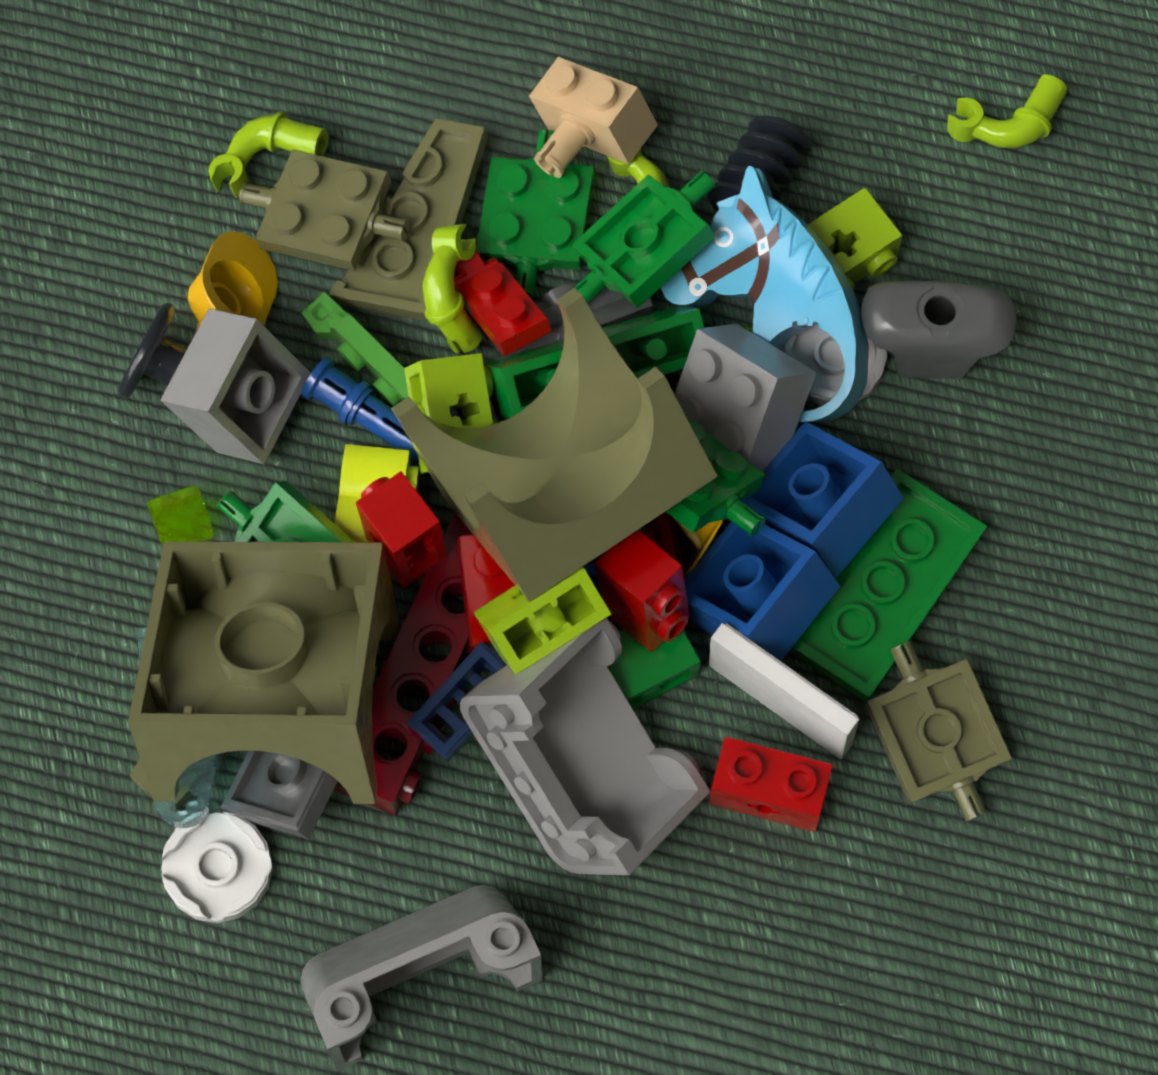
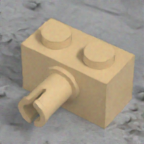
[529,57,658,178]

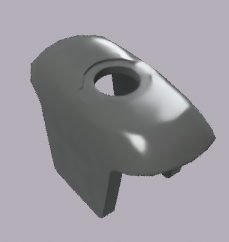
[861,281,1017,380]

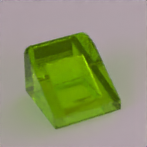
[147,485,214,548]

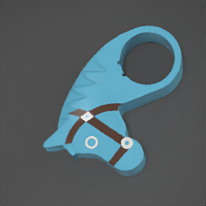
[661,166,869,424]

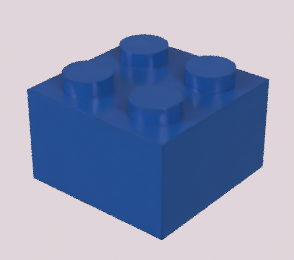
[743,421,904,579]
[684,521,840,661]

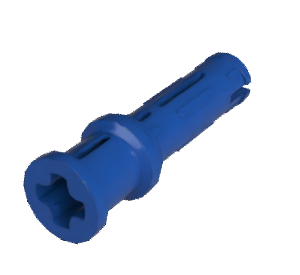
[301,356,419,463]

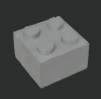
[674,323,816,471]

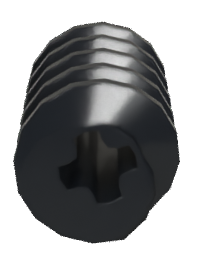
[707,115,813,212]

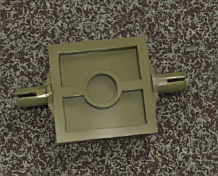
[239,150,410,271]
[864,641,1012,821]

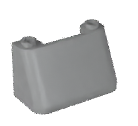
[460,617,710,875]
[301,885,542,1071]

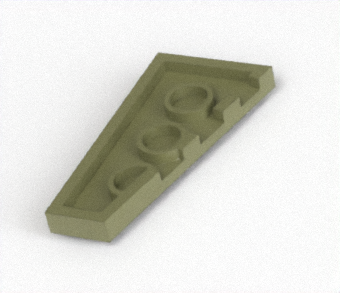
[328,118,488,322]

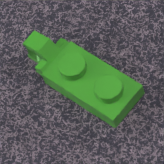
[302,292,409,407]

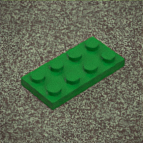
[789,468,987,702]

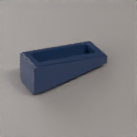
[407,642,507,761]

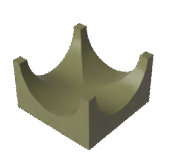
[391,288,718,602]
[128,542,401,804]

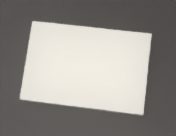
[709,623,859,760]

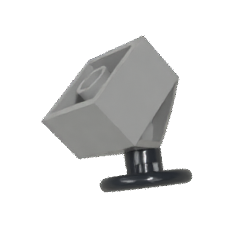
[117,303,311,464]

